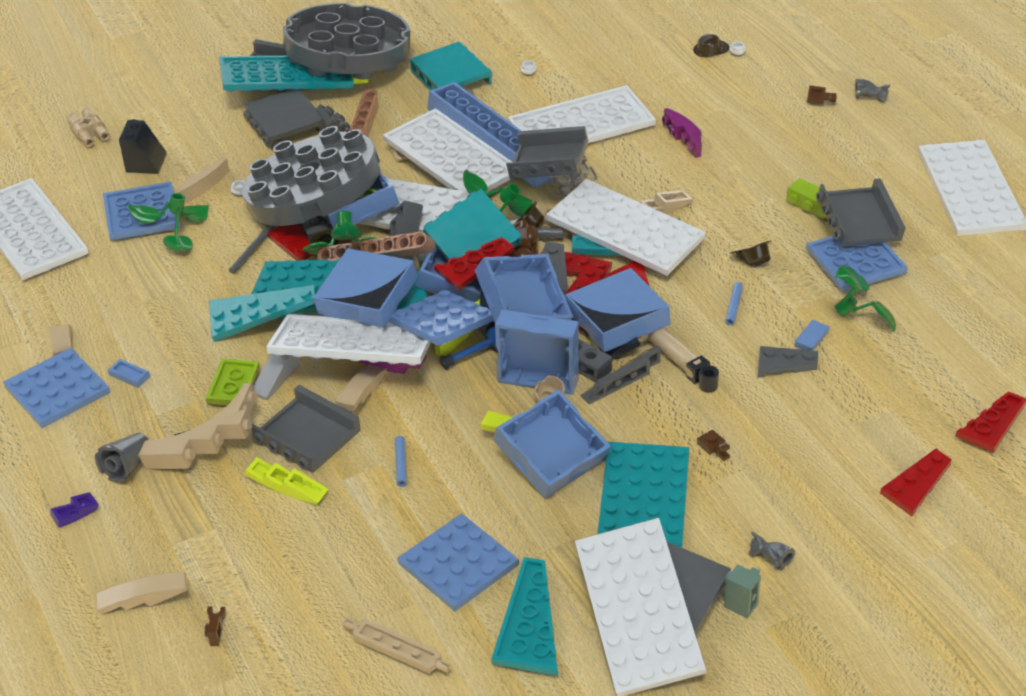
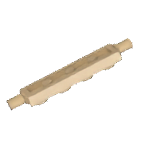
[343,618,451,674]

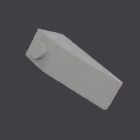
[253,354,300,400]

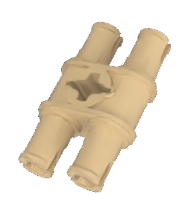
[66,108,110,147]

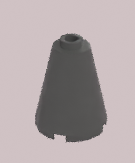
[95,433,149,483]

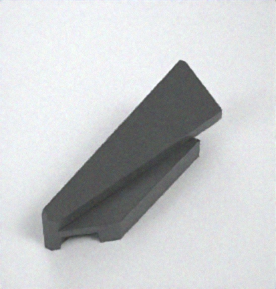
[389,200,423,260]
[581,346,661,405]

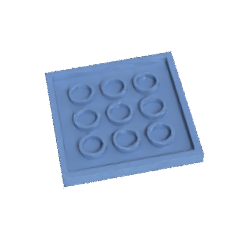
[103,181,181,241]
[806,236,908,292]
[389,290,494,346]
[3,348,111,429]
[397,513,519,612]

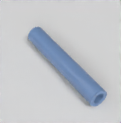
[725,282,743,325]
[395,436,407,487]

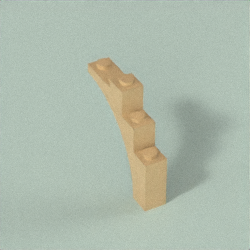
[138,383,257,469]

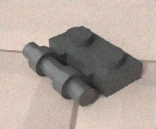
[316,104,351,132]

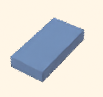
[794,320,830,350]
[108,359,151,388]

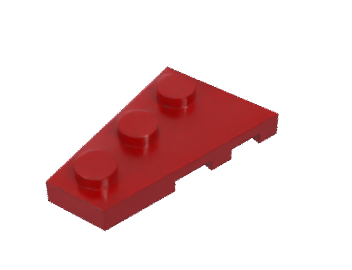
[268,224,313,261]

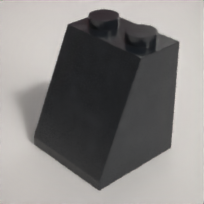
[119,119,167,174]

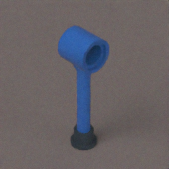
[440,325,498,370]

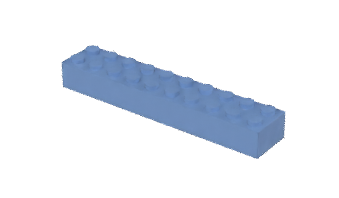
[428,82,561,188]

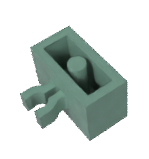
[723,564,761,619]

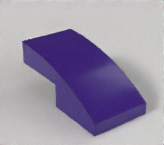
[50,492,99,528]

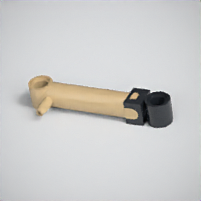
[637,328,719,393]

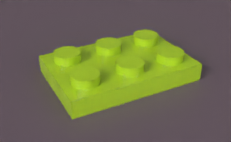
[206,358,260,406]

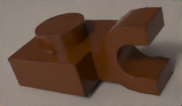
[807,85,837,105]
[697,430,730,461]
[205,606,226,646]

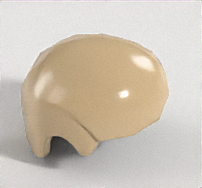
[534,375,565,402]

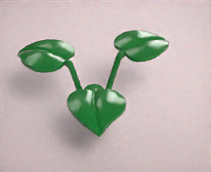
[463,169,532,217]
[128,193,209,251]
[302,211,377,256]
[834,265,896,332]

